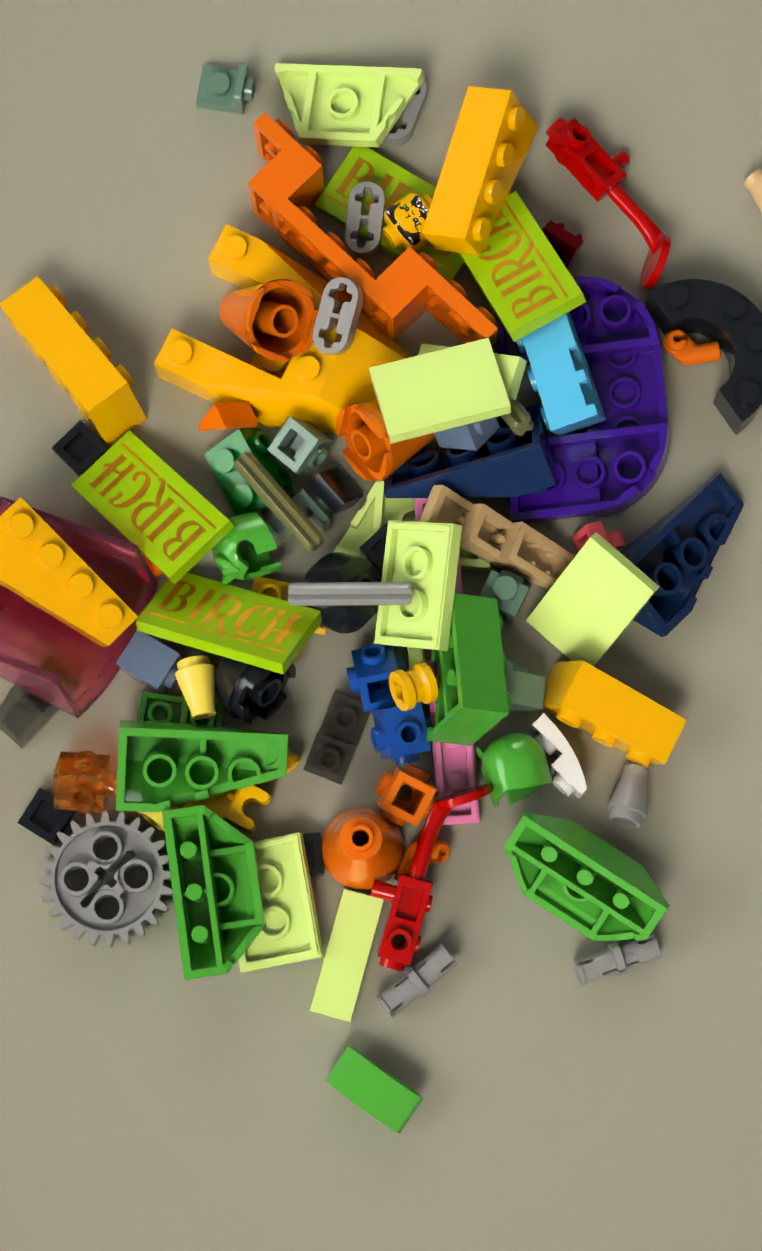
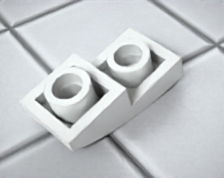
[530,713,587,799]

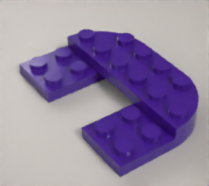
[494,276,670,523]

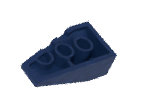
[384,404,556,498]
[620,473,744,637]

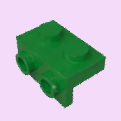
[204,428,295,515]

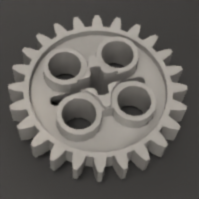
[39,810,173,948]

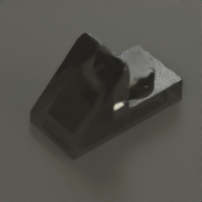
[0,660,79,749]

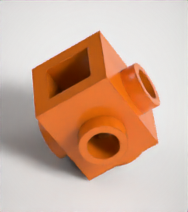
[374,763,437,827]

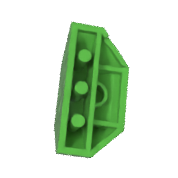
[162,805,266,980]
[504,812,669,941]

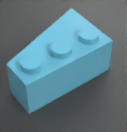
[516,312,607,436]

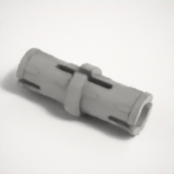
[573,933,661,985]
[376,944,458,1018]

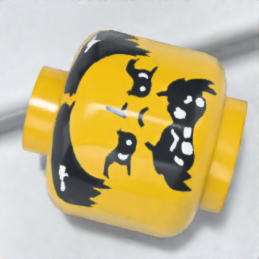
[382,192,432,252]

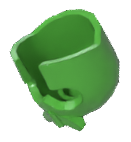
[212,511,283,584]
[476,733,552,807]

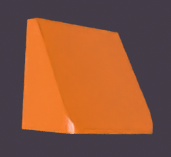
[198,401,258,431]

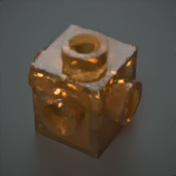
[53,751,117,813]

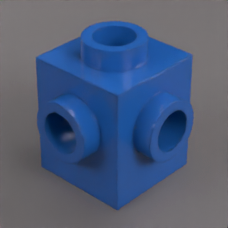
[346,644,406,712]
[371,702,432,765]

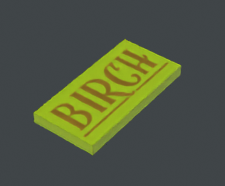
[314,146,465,281]
[459,191,586,342]
[71,430,234,584]
[135,572,322,675]

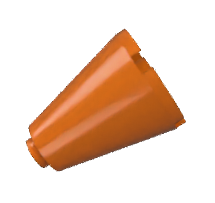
[219,279,318,362]
[336,400,435,482]
[321,807,404,891]

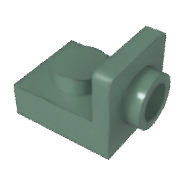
[196,62,256,114]
[266,489,331,542]

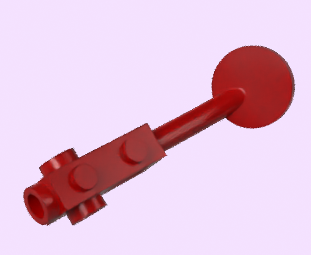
[545,117,671,289]
[370,784,493,971]

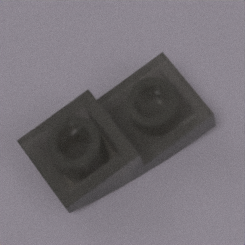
[303,689,372,785]

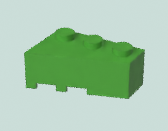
[426,593,511,746]

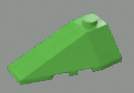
[115,720,288,812]

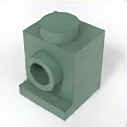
[267,416,333,474]
[479,570,531,626]
[505,660,546,713]

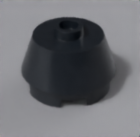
[304,552,382,634]
[214,657,296,724]

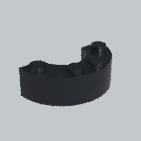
[645,279,762,435]

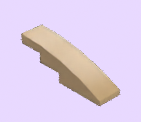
[419,485,575,590]

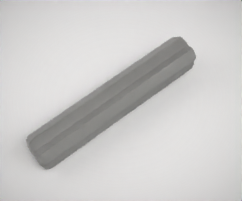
[288,582,413,606]

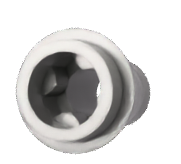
[606,764,649,829]

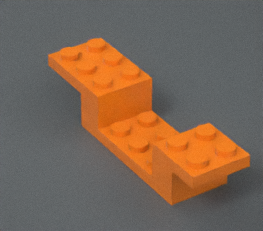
[248,112,498,353]

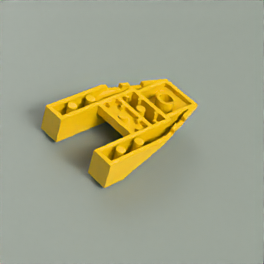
[154,224,411,437]

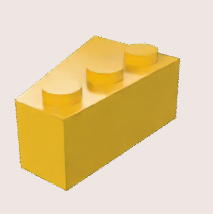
[542,660,687,768]

